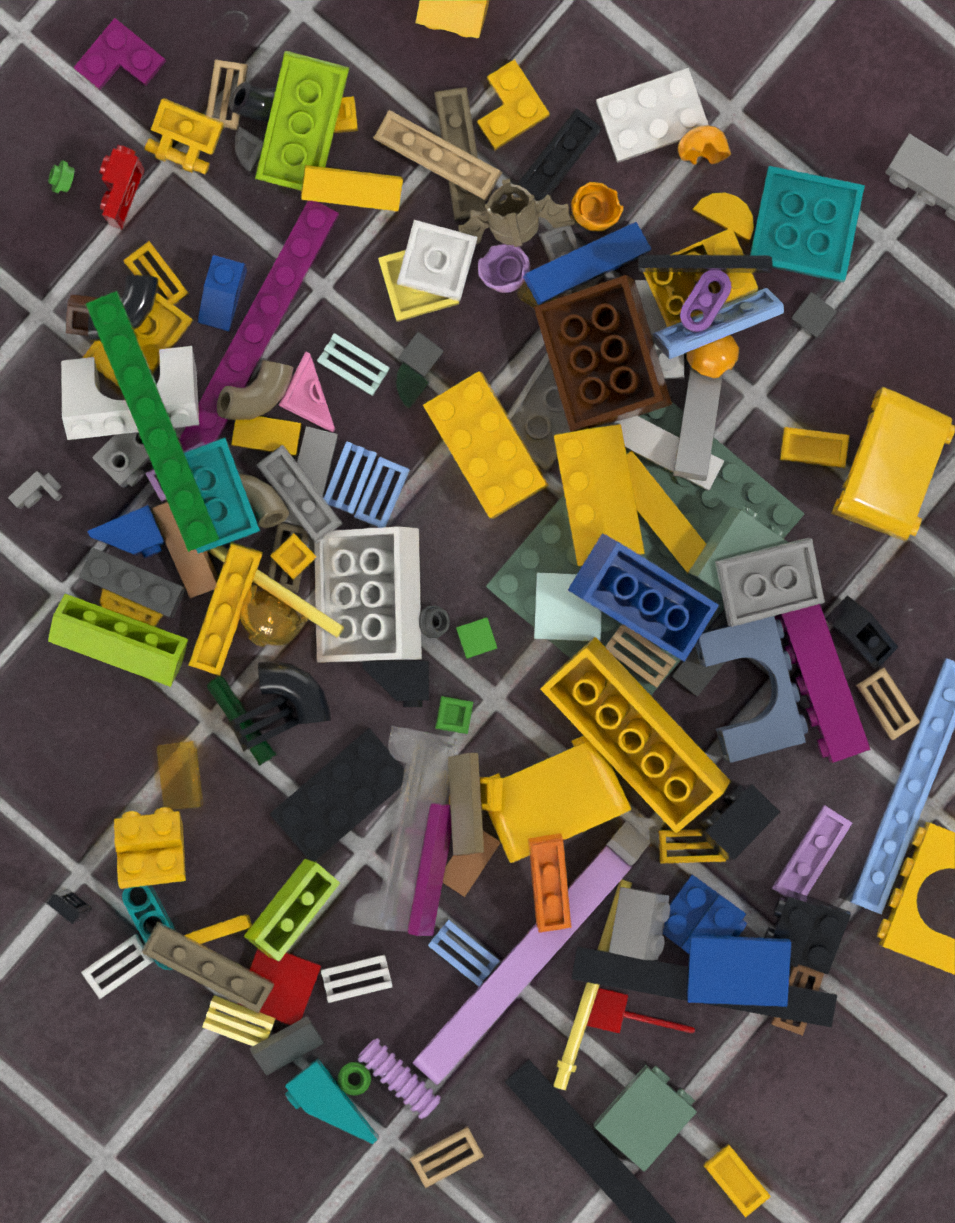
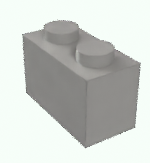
[609,887,670,961]

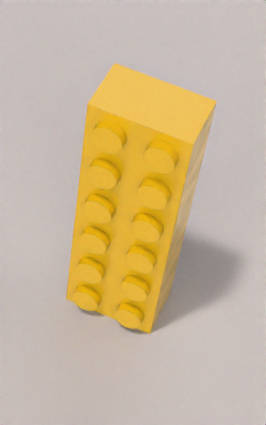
[540,637,730,834]

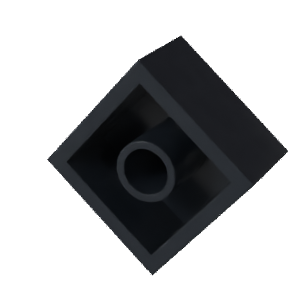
[699,784,780,860]

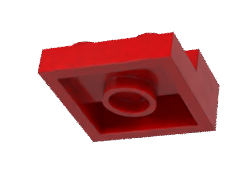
[99,145,145,230]

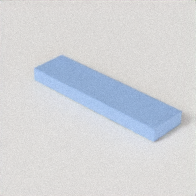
[653,288,784,359]

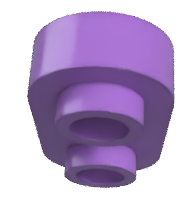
[680,270,731,332]

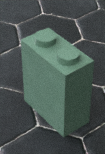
[688,506,789,595]
[593,1064,697,1172]

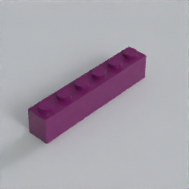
[774,604,871,763]

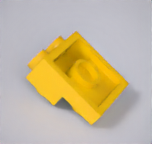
[114,807,186,889]

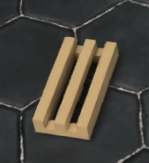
[206,60,248,130]
[605,624,677,688]
[855,668,920,740]
[410,1126,484,1188]

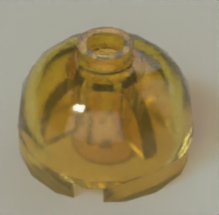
[240,585,308,647]

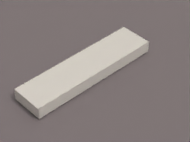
[593,416,724,491]

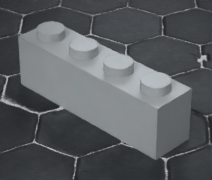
[885,134,955,221]

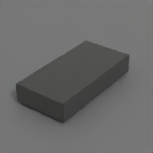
[250,1016,324,1076]

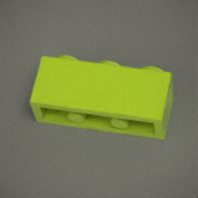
[243,859,340,961]

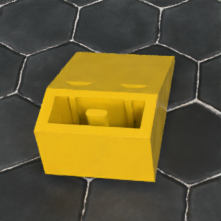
[643,228,758,327]

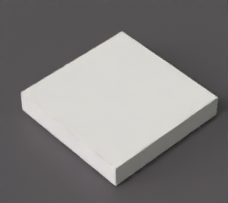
[397,220,477,301]

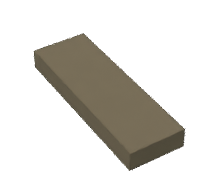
[448,753,484,856]

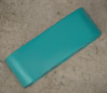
[122,885,176,970]

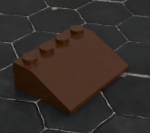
[534,275,672,432]

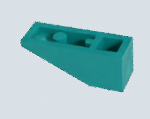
[285,1058,379,1144]

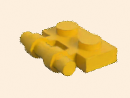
[145,98,224,175]

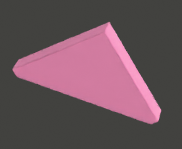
[279,352,335,433]

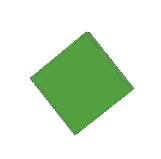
[456,617,498,659]
[435,696,473,734]

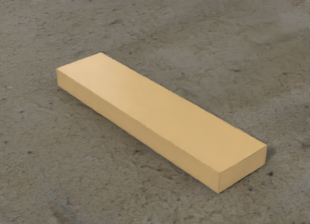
[373,110,502,201]

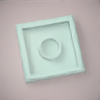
[534,573,602,641]

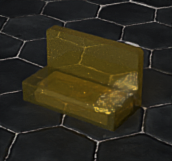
[157,741,203,810]

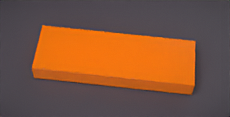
[528,833,571,933]

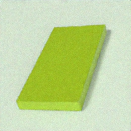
[255,51,349,191]

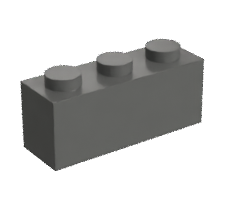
[79,547,186,618]

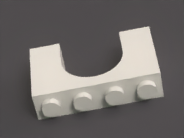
[61,346,199,440]

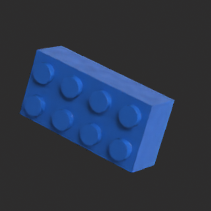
[568,533,719,662]

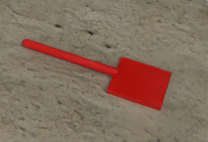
[587,988,695,1034]

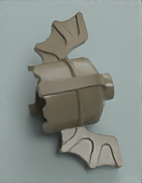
[458,179,575,247]

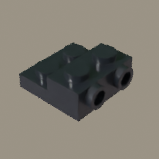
[764,889,851,975]

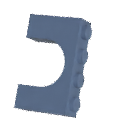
[695,616,808,763]

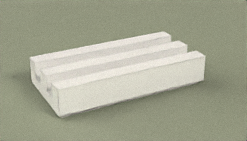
[81,934,154,999]
[321,954,393,1003]

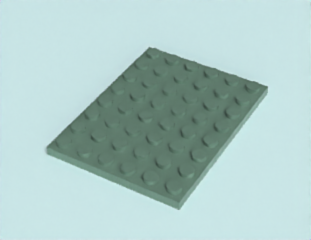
[486,401,804,695]

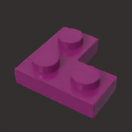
[73,18,166,91]

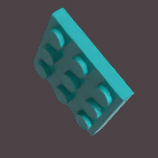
[750,166,865,283]

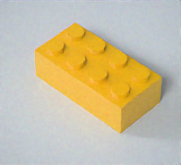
[423,371,549,519]

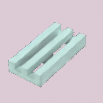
[317,333,390,396]

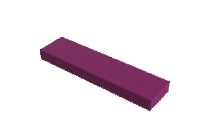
[408,803,452,936]

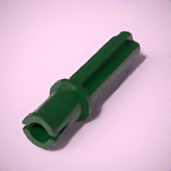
[207,676,277,766]

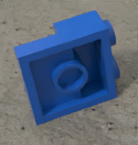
[663,874,747,954]

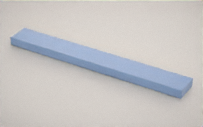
[850,658,955,915]

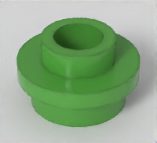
[48,160,75,193]
[338,1062,371,1096]

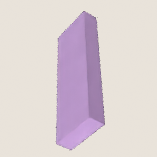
[772,805,852,897]

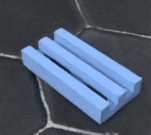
[324,441,377,514]
[354,457,410,528]
[428,919,500,987]

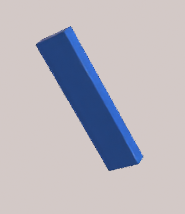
[523,222,652,305]

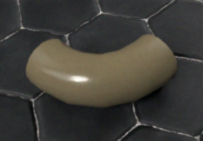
[217,360,294,420]
[239,473,289,528]

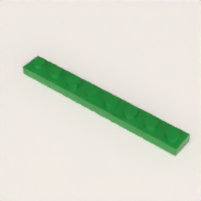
[86,291,219,552]

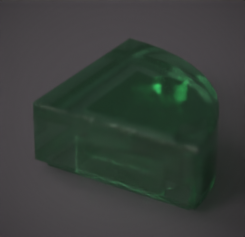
[396,363,429,409]

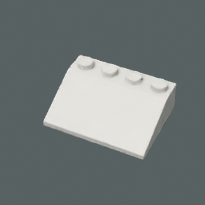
[314,527,422,663]

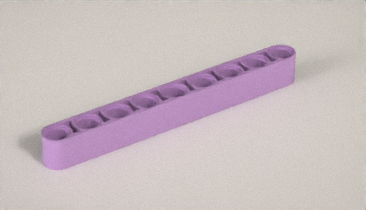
[412,845,632,1085]

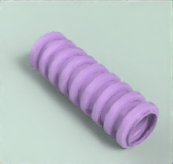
[358,1038,441,1119]

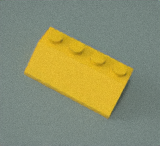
[554,424,645,566]

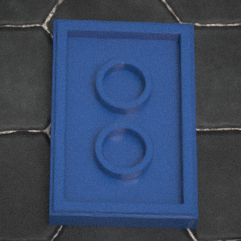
[687,935,791,1007]

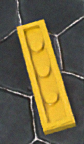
[627,451,706,574]
[189,542,262,676]

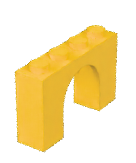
[877,822,955,975]

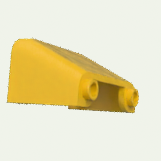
[831,387,955,541]
[487,735,631,863]

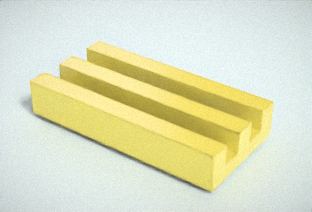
[202,995,276,1046]

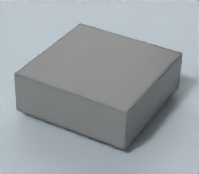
[606,821,651,866]

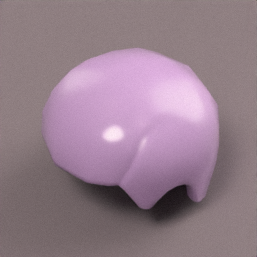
[478,244,531,293]

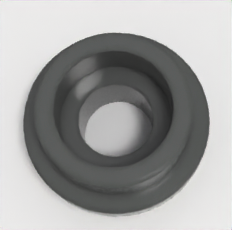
[419,605,450,638]

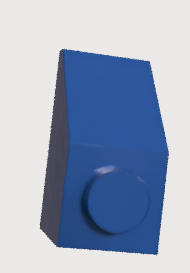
[198,255,247,332]
[88,505,166,559]

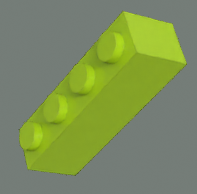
[48,594,188,687]

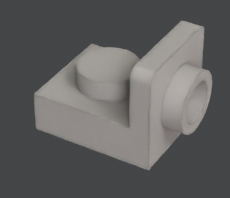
[8,471,63,509]

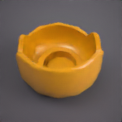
[678,125,731,165]
[571,182,624,232]
[686,335,739,378]

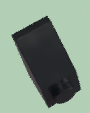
[825,595,898,671]
[363,661,429,707]

